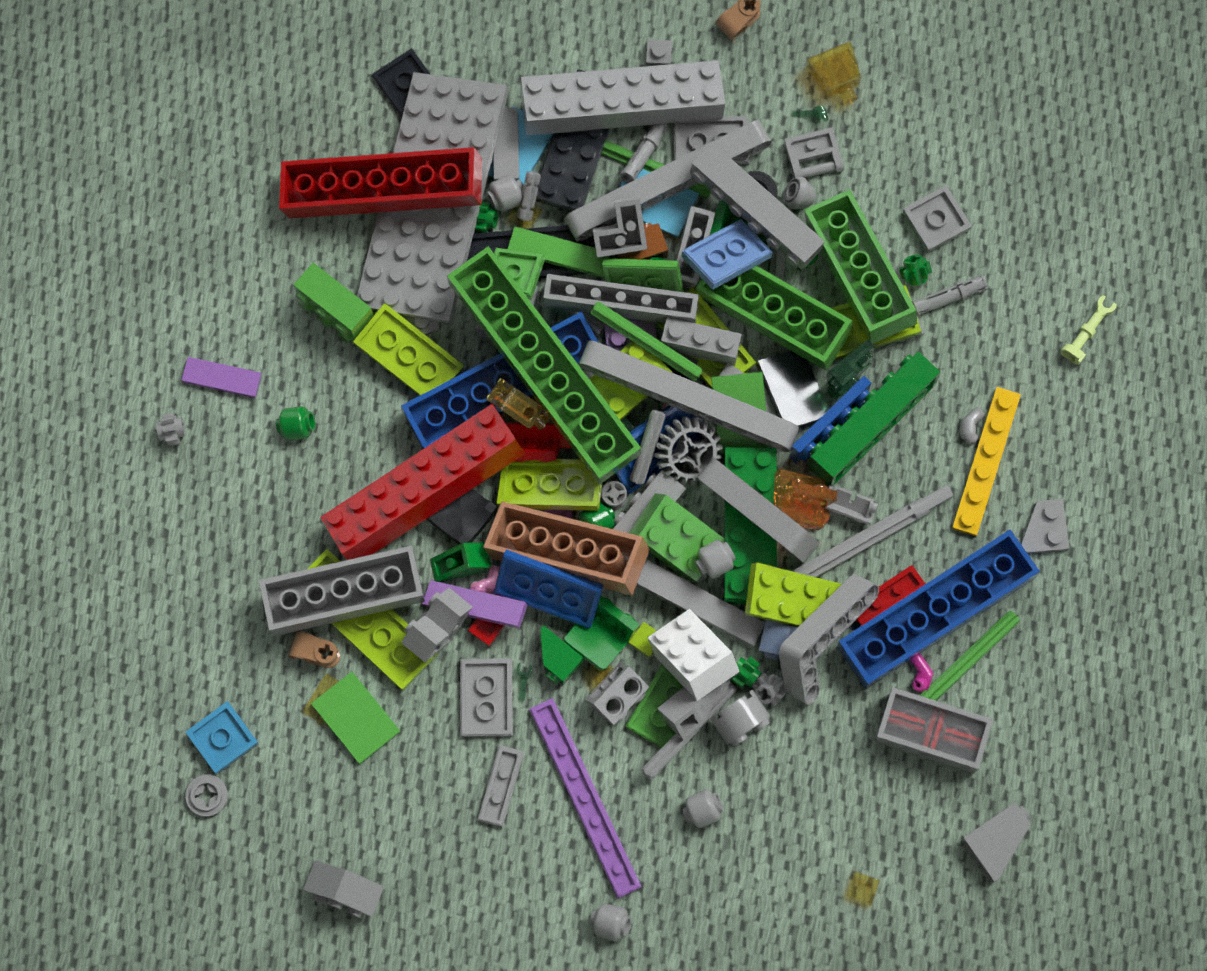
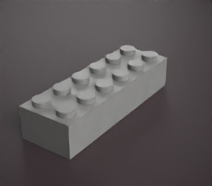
[259,546,425,636]

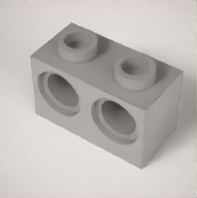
[585,662,649,725]

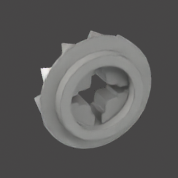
[186,775,228,817]

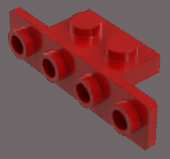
[506,423,572,462]

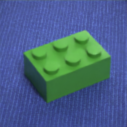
[293,263,374,343]
[629,493,724,582]

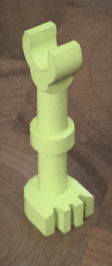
[1060,295,1117,365]

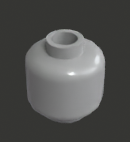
[487,175,523,212]
[695,540,736,579]
[683,789,724,828]
[590,904,632,941]

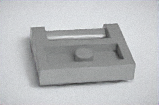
[784,127,844,178]

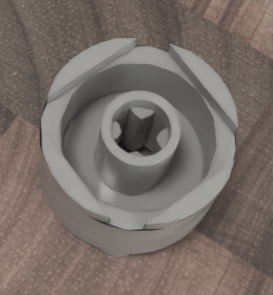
[710,690,770,747]

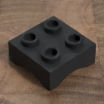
[426,489,498,545]

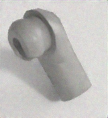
[960,407,985,444]

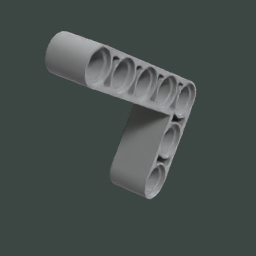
[697,458,820,563]
[779,574,879,705]

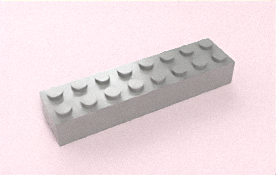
[520,60,726,136]

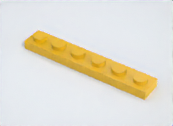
[952,387,1021,537]

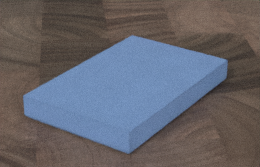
[681,219,773,290]

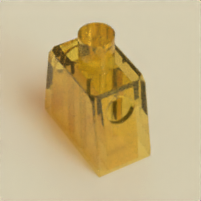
[806,41,861,105]
[486,378,549,430]

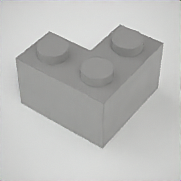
[593,196,647,257]
[401,588,473,662]
[303,861,384,918]

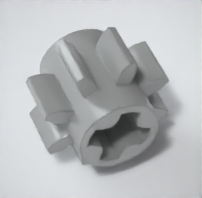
[156,412,186,446]
[752,673,786,706]

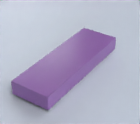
[182,357,262,398]

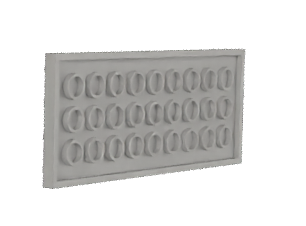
[357,72,509,324]

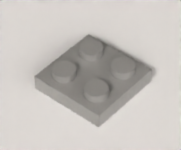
[902,185,972,252]

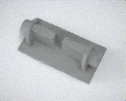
[822,485,878,525]

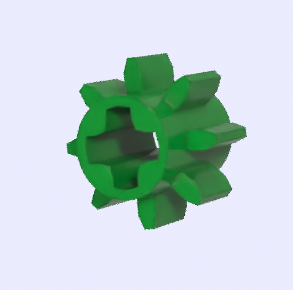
[475,202,498,233]
[899,255,932,286]
[732,656,762,689]

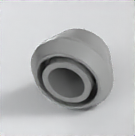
[783,176,816,209]

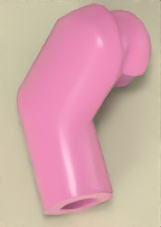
[470,565,500,594]

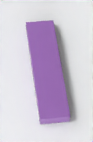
[422,580,527,629]

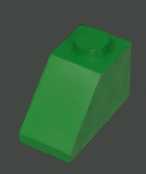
[430,543,491,582]
[540,625,584,685]

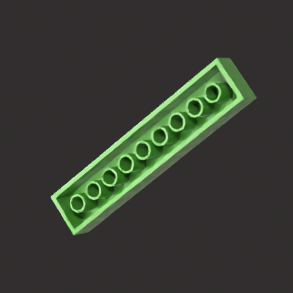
[447,246,641,485]

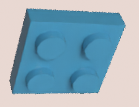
[185,701,259,775]

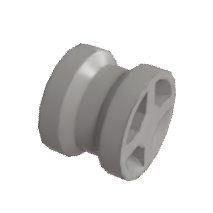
[601,481,627,510]

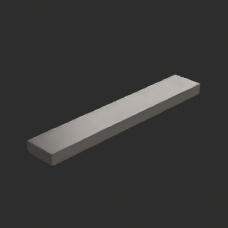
[637,560,765,647]

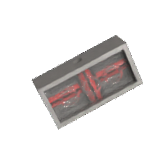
[875,687,993,774]

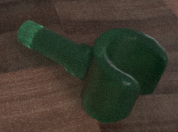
[793,106,828,123]
[517,662,532,700]

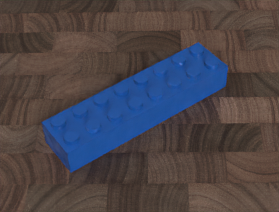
[401,311,598,450]
[837,529,1040,689]

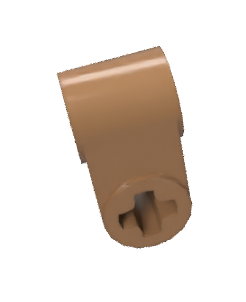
[715,0,761,42]
[288,631,340,668]

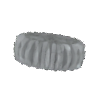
[654,417,723,486]

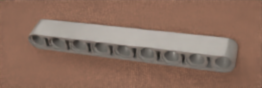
[564,120,772,242]
[579,341,799,452]

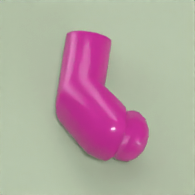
[910,653,933,692]

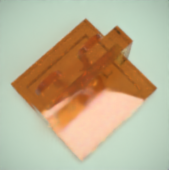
[774,469,837,530]

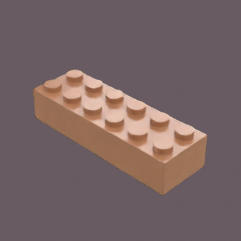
[484,501,650,595]

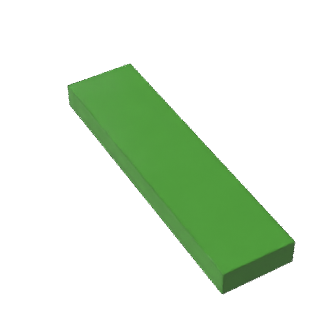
[508,227,611,278]

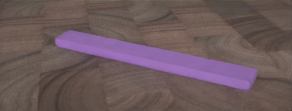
[529,698,642,899]

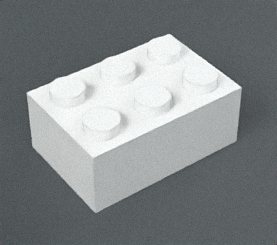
[648,609,740,701]

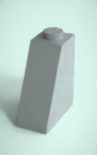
[961,802,1031,884]

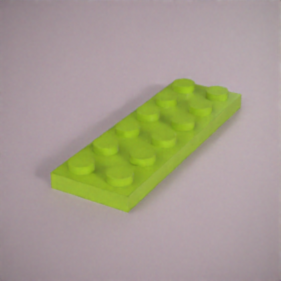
[308,549,439,691]

